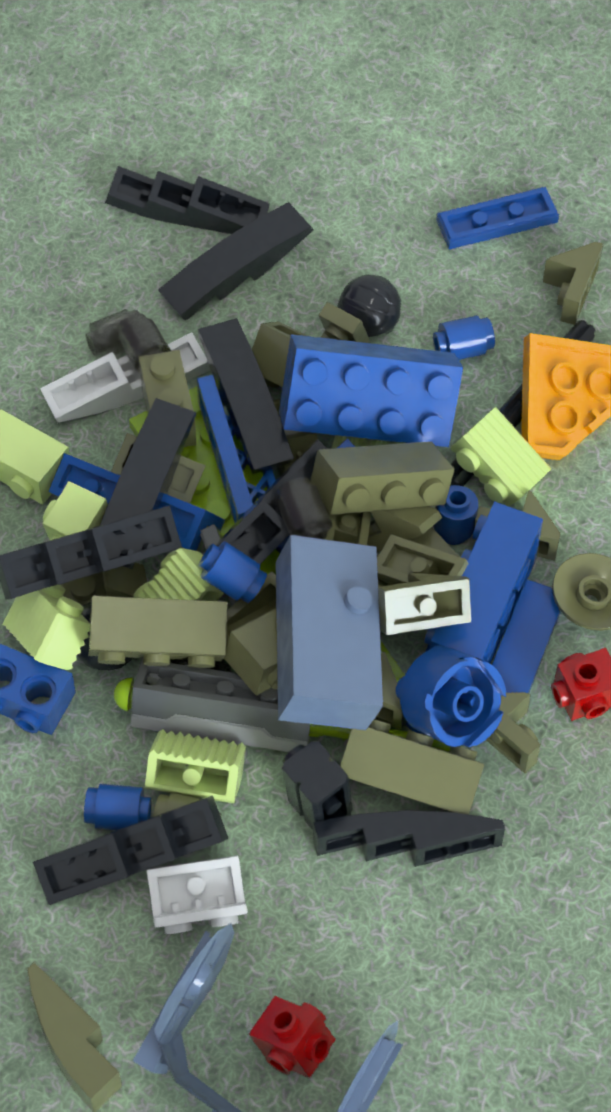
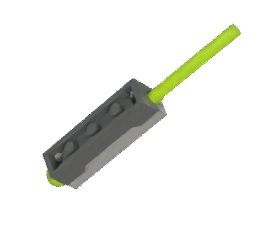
[114,658,463,752]

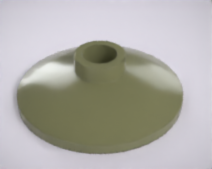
[552,553,611,631]

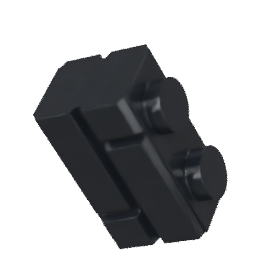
[282,741,353,830]

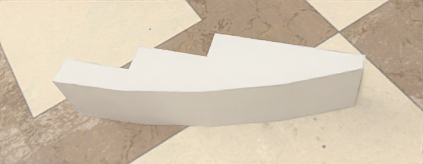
[40,332,210,423]

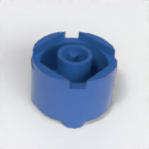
[396,645,506,747]

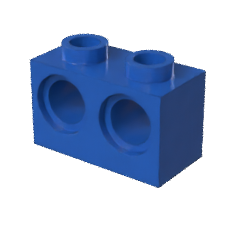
[0,644,76,735]

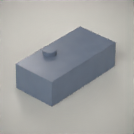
[276,535,383,730]

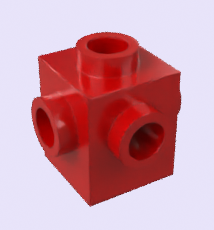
[551,647,611,721]
[248,996,336,1079]

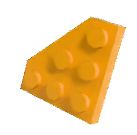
[521,333,611,460]

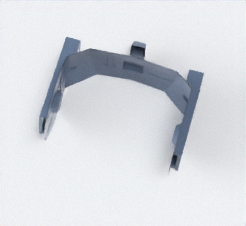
[133,923,403,1112]

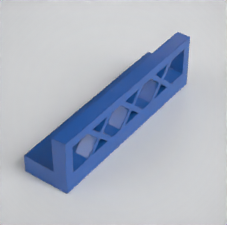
[197,375,276,523]
[48,453,225,551]

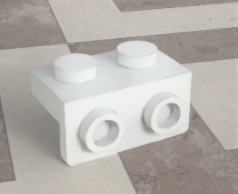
[147,855,247,934]

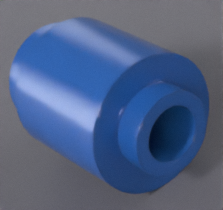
[433,315,495,360]
[433,485,479,545]
[198,541,267,603]
[84,783,152,831]

